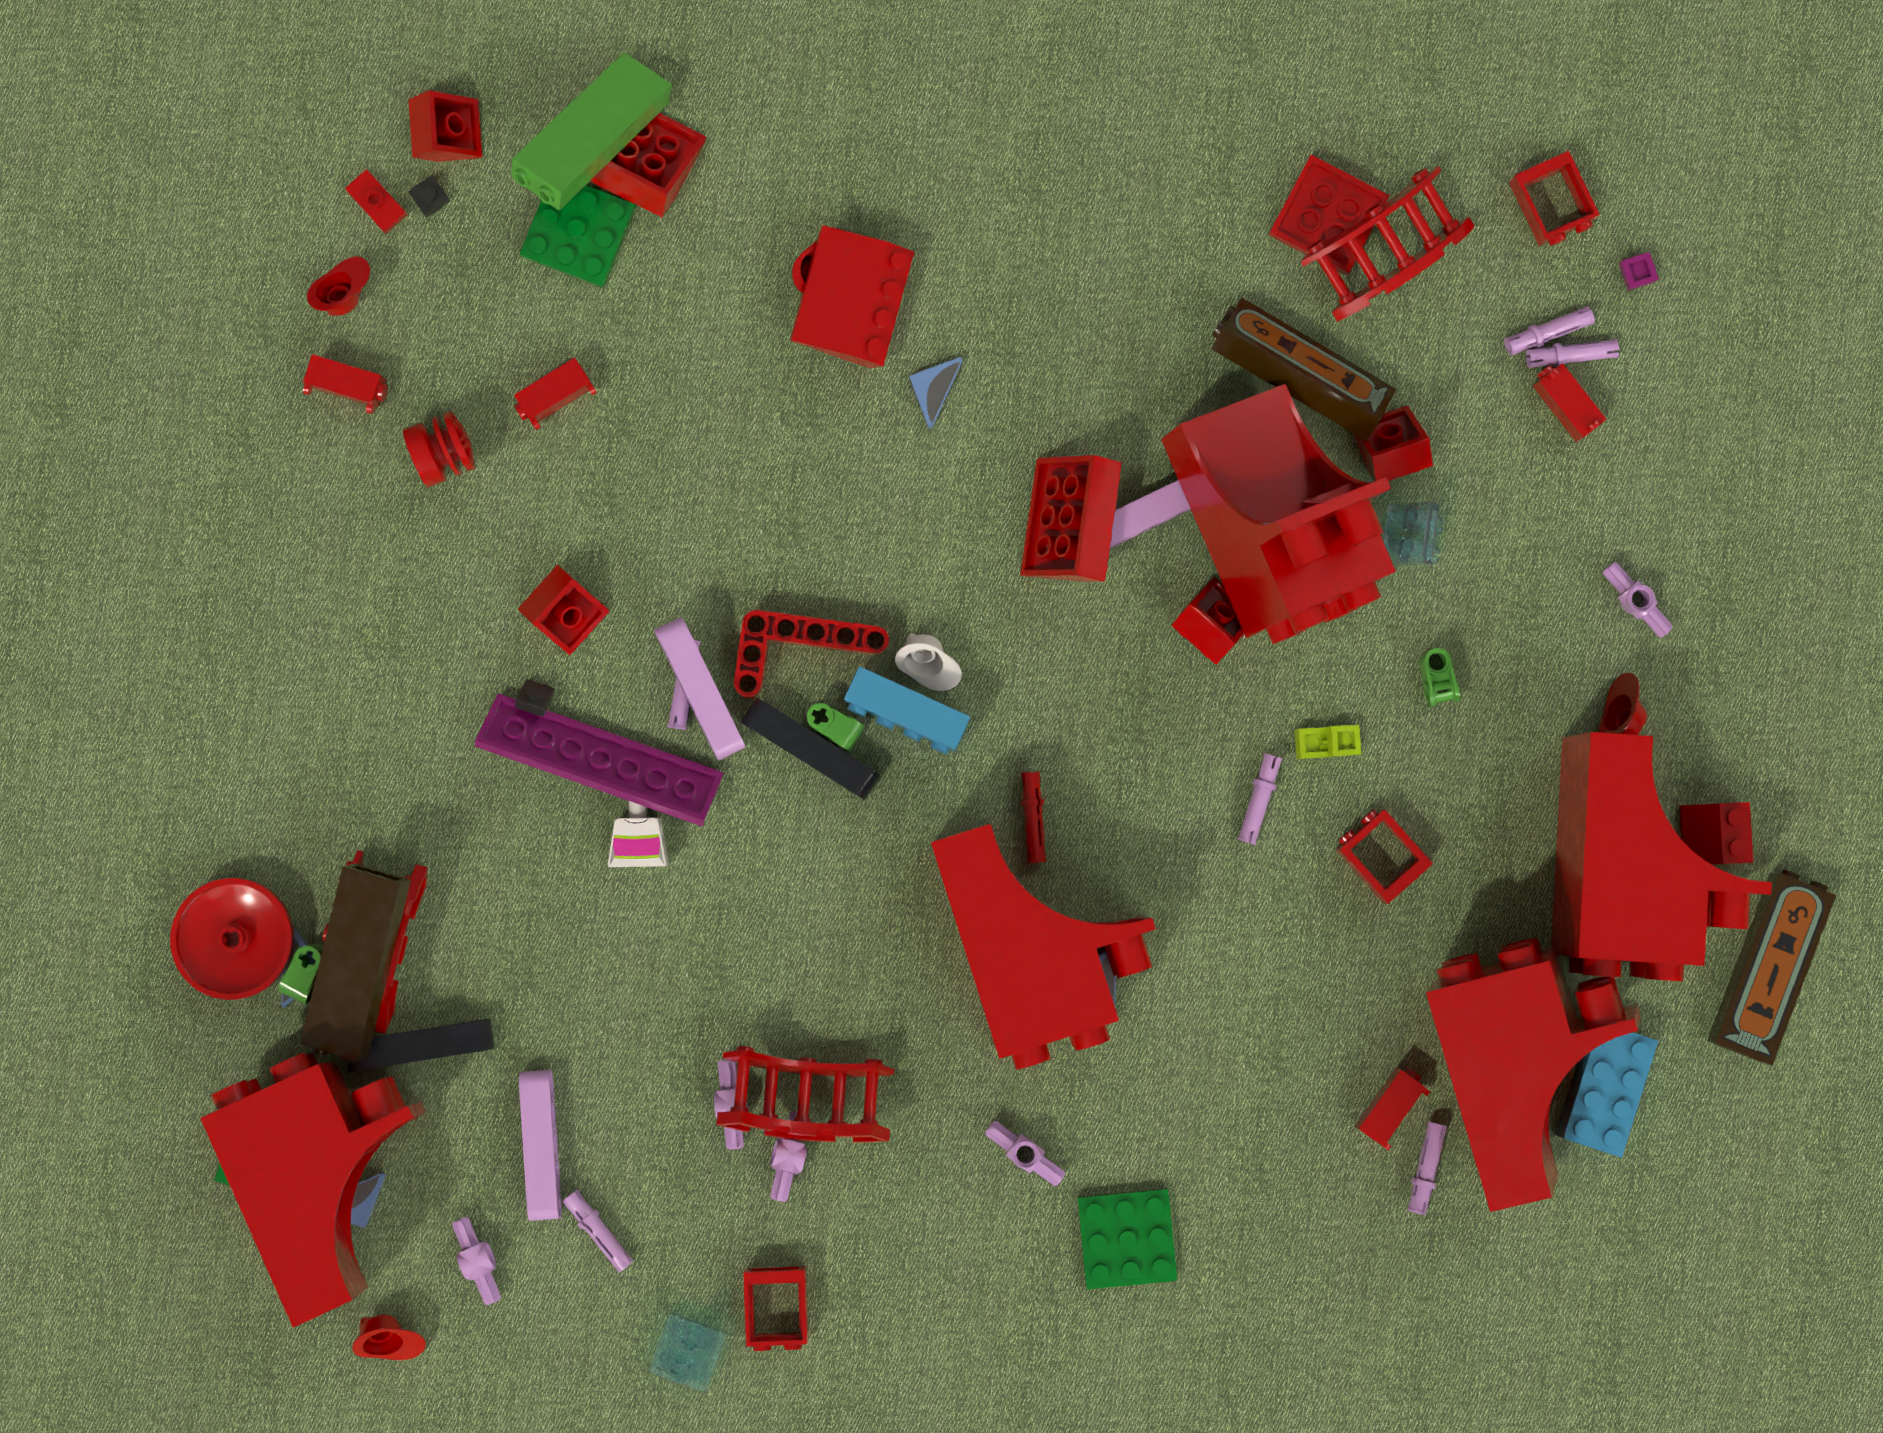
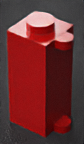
[303,354,388,414]
[514,357,597,430]
[1533,363,1607,443]
[1354,1067,1431,1151]

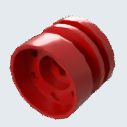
[403,410,476,488]

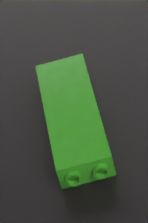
[511,52,672,211]

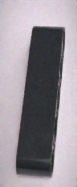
[741,697,881,800]
[347,1018,495,1072]

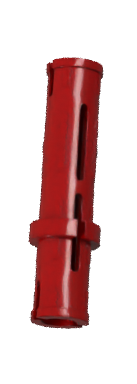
[1020,771,1047,863]

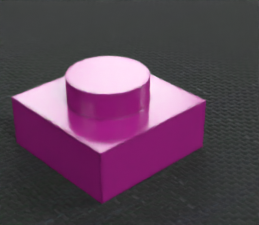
[1618,252,1659,291]

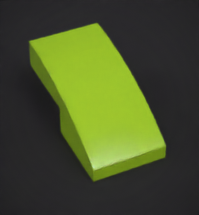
[1294,725,1362,759]

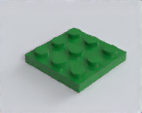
[519,185,636,289]
[1077,1188,1177,1290]

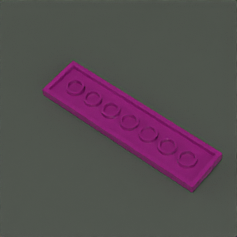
[475,693,724,827]

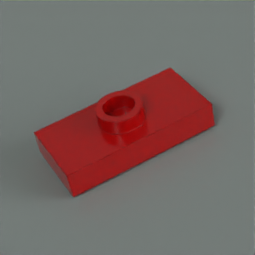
[344,169,408,234]

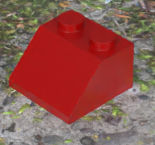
[408,90,482,162]
[1354,405,1433,482]
[517,565,610,655]
[1171,577,1244,665]
[1679,802,1754,864]

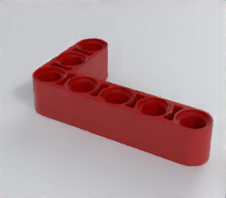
[734,610,889,699]

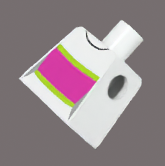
[608,801,669,867]

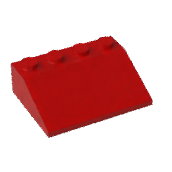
[590,113,707,218]
[790,225,914,369]
[1020,455,1122,582]

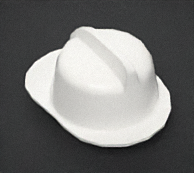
[895,633,962,691]

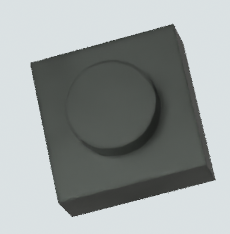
[408,175,451,218]
[515,679,555,717]

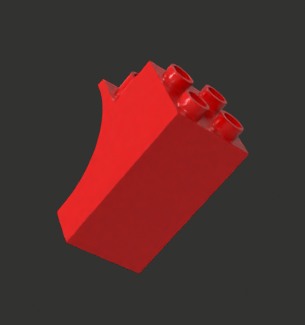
[1161,384,1396,645]
[1551,732,1772,982]
[931,824,1156,1070]
[1426,937,1641,1212]
[200,1052,426,1328]

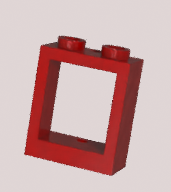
[1509,151,1600,246]
[1335,809,1433,904]
[743,1266,809,1351]

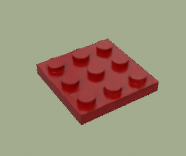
[1268,155,1390,276]

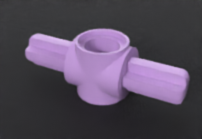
[1603,562,1673,638]
[714,1059,747,1150]
[770,1111,807,1202]
[985,1121,1065,1186]
[452,1217,501,1305]

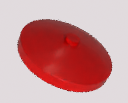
[170,878,294,1000]

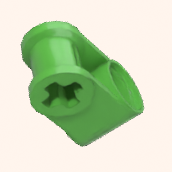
[1419,648,1460,708]
[807,703,865,752]
[278,943,323,1005]

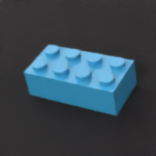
[844,666,970,755]
[1555,1032,1658,1158]

